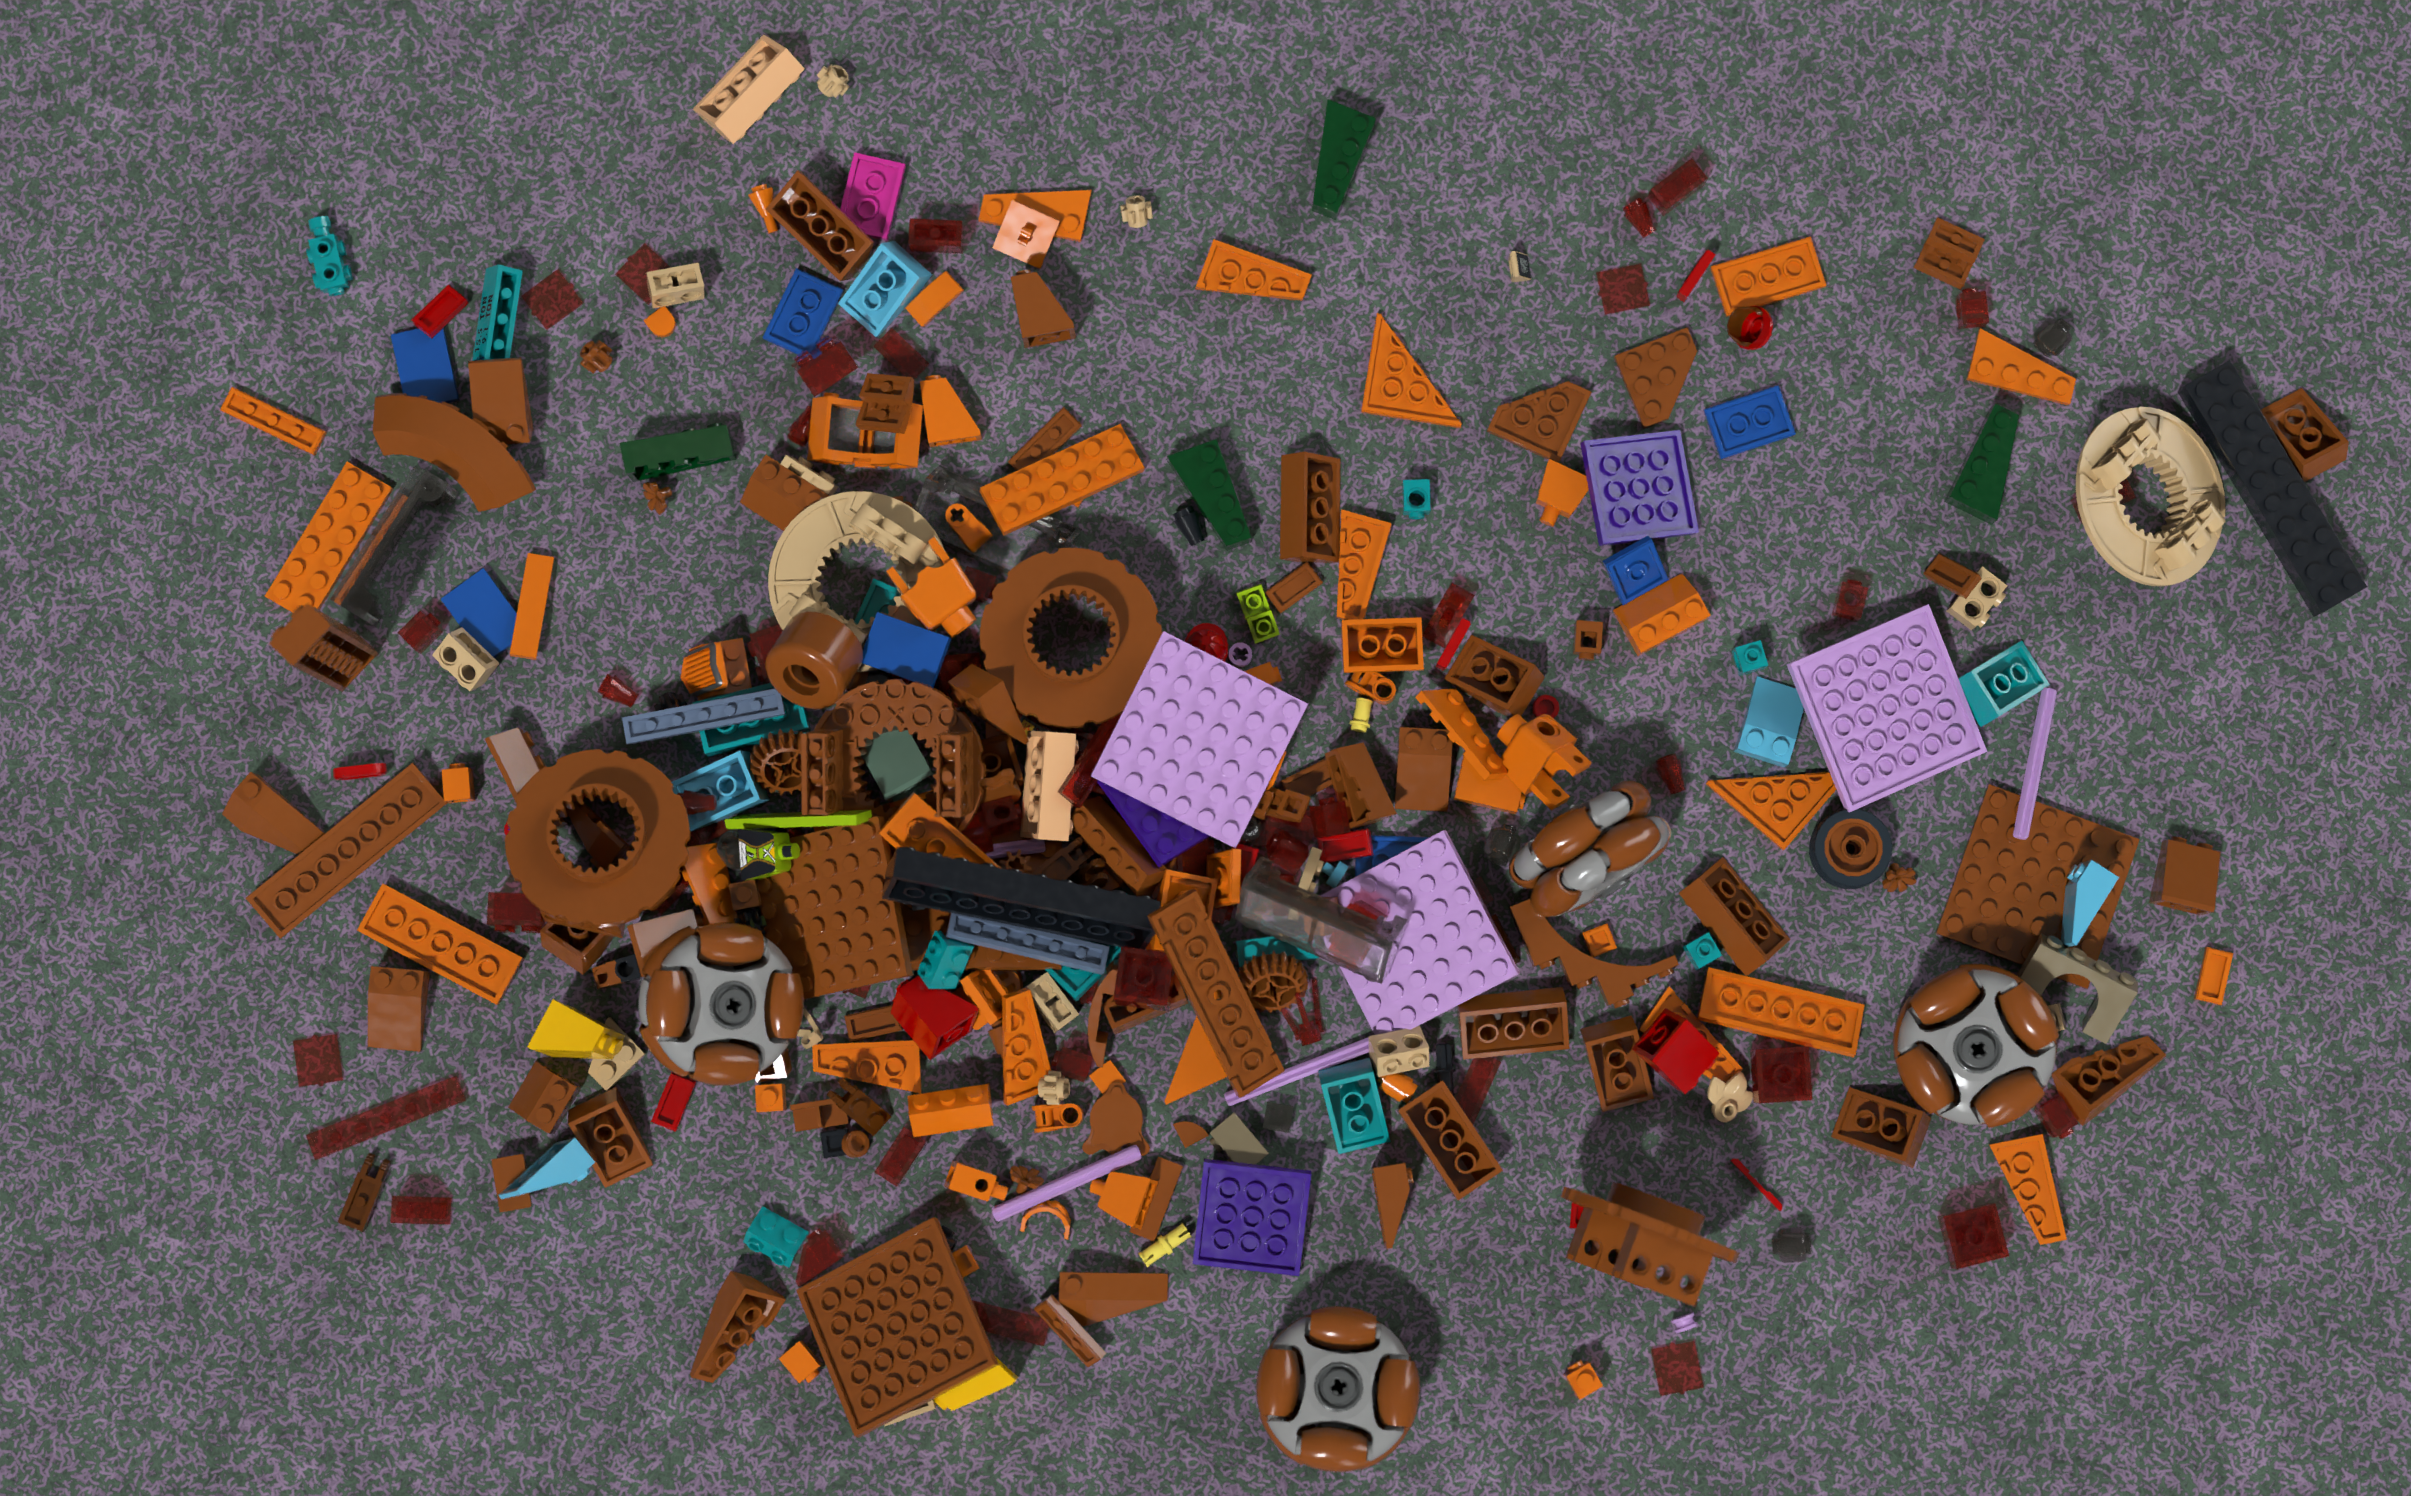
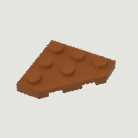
[1614,327,1697,429]
[1487,381,1592,463]

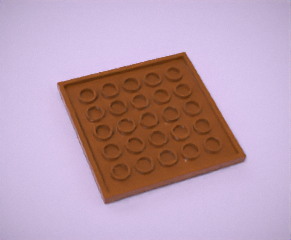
[1935,784,2140,989]
[755,816,913,1000]
[796,1217,999,1438]

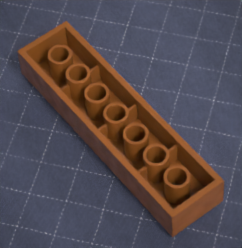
[269,603,379,692]

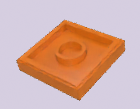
[1206,849,1241,909]

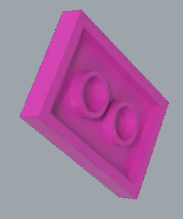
[840,152,906,241]

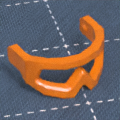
[1020,1200,1071,1240]

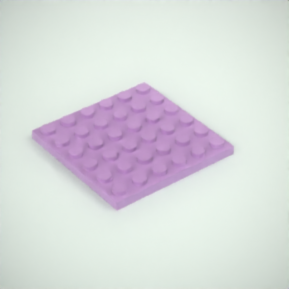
[1786,604,1987,812]
[1091,631,1308,848]
[1319,830,1520,1035]

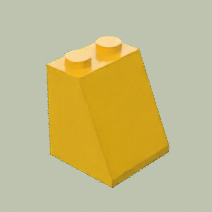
[527,999,625,1059]
[933,1356,1018,1411]

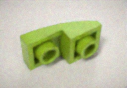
[1236,584,1280,644]

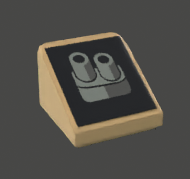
[1508,251,1531,282]

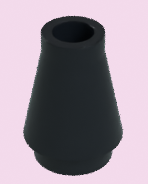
[1173,505,1205,546]

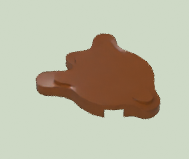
[977,769,1021,813]
[1082,1082,1150,1156]

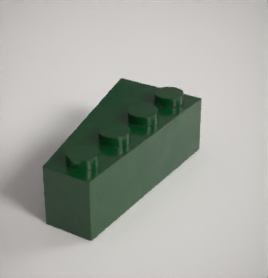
[1312,99,1376,220]
[1944,403,2019,525]
[620,423,736,482]
[1167,439,1252,551]

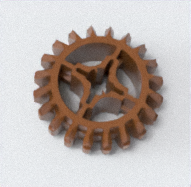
[750,729,803,796]
[1237,950,1308,1014]

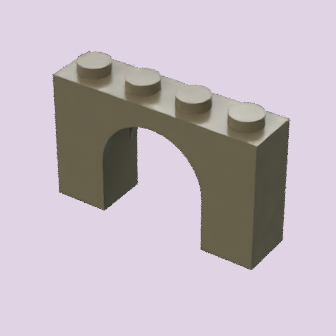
[2017,933,2138,1044]

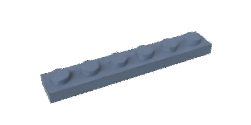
[622,689,786,745]
[946,913,1109,975]

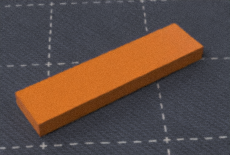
[220,387,327,456]
[510,553,554,660]

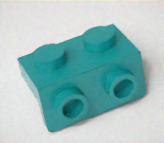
[918,930,974,989]
[743,1206,809,1268]

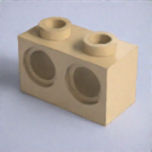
[647,263,704,309]
[1946,566,2008,630]
[432,627,499,691]
[1027,972,1079,1034]
[1368,1026,1429,1077]

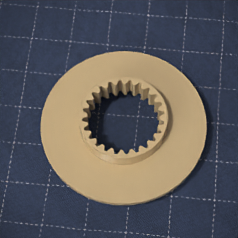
[2076,407,2225,586]
[768,491,945,672]

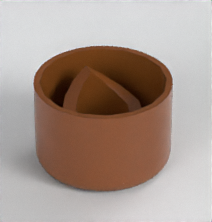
[765,612,863,709]

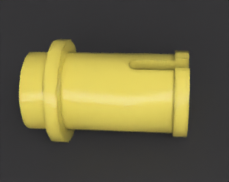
[1349,698,1373,733]

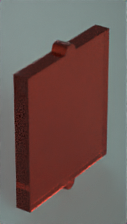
[615,243,671,305]
[1596,264,1650,315]
[521,269,584,330]
[293,1034,343,1087]
[1651,1341,1704,1396]

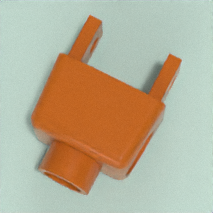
[886,537,977,638]
[1497,714,1592,810]

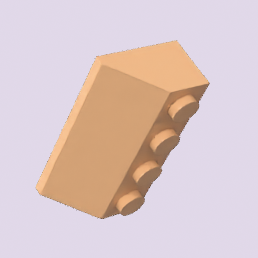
[693,34,804,144]
[1020,731,1078,841]

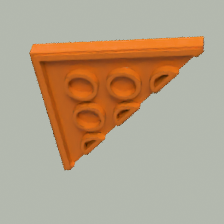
[1361,313,1462,428]
[1706,772,1836,851]
[1164,990,1227,1105]

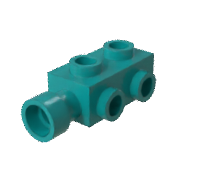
[306,216,353,297]

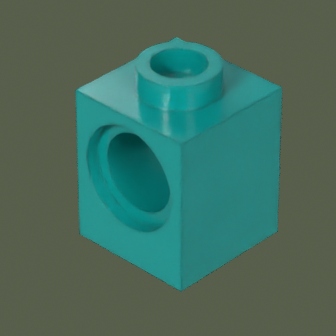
[1402,479,1431,520]
[1731,640,1768,676]
[1682,932,1722,970]

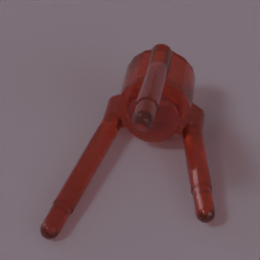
[1281,978,1324,1046]

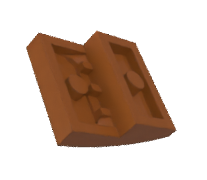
[1913,217,1985,290]
[855,373,914,434]

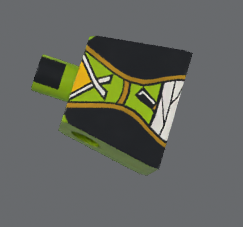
[738,829,800,880]

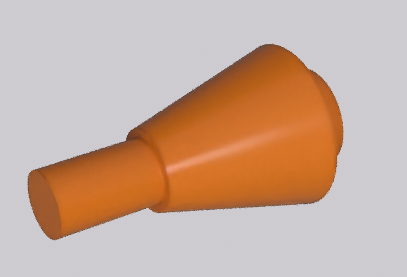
[748,184,778,234]

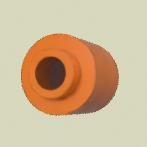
[1377,1072,1418,1103]

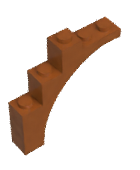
[1508,899,1679,1009]

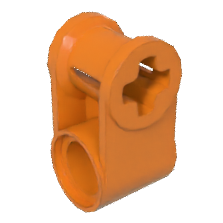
[945,503,993,553]
[1344,672,1396,705]
[1031,1103,1084,1133]

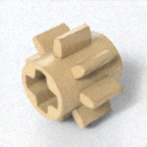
[817,64,849,98]
[1120,195,1153,228]
[1038,1071,1070,1105]

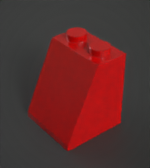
[890,976,979,1060]
[1632,1008,1720,1094]

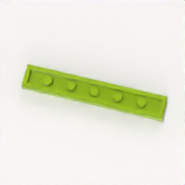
[725,810,872,829]

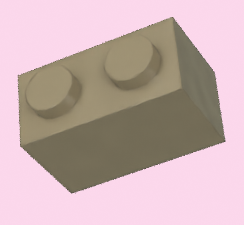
[1209,1113,1269,1164]

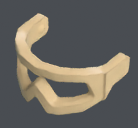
[797,1007,824,1049]

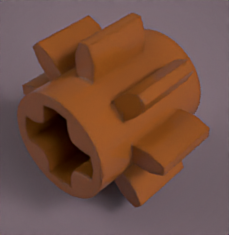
[580,340,612,374]
[1000,849,1032,873]

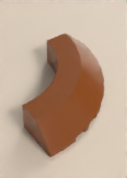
[373,393,536,512]

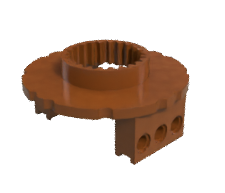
[980,548,1162,733]
[801,679,986,857]
[505,749,691,938]
[1560,1182,1740,1306]

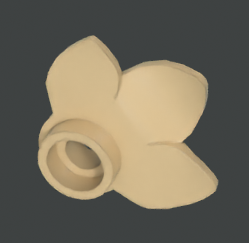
[1708,1071,1754,1122]

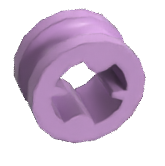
[1229,642,1252,667]
[1671,1312,1698,1333]

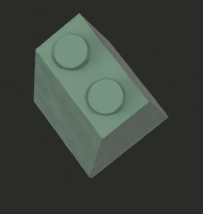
[862,730,936,803]

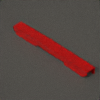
[1730,1159,1782,1212]

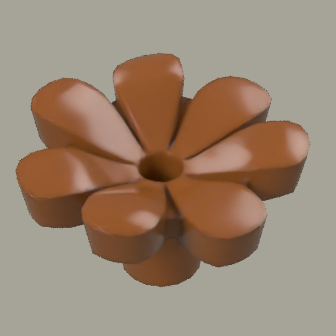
[643,482,672,515]
[1882,863,1917,892]
[1010,1166,1044,1194]

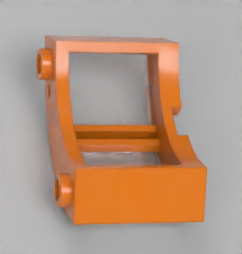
[807,393,923,469]

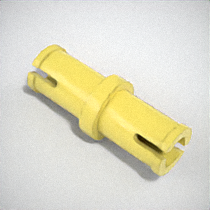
[1138,1223,1192,1268]

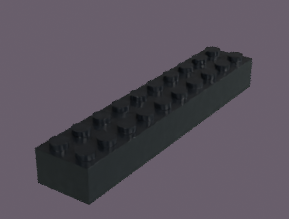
[2177,360,2367,617]
[882,847,1160,952]

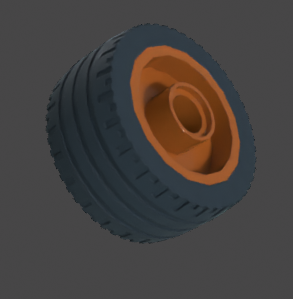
[1809,809,1892,889]

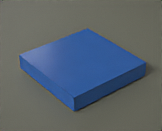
[1602,536,1669,605]

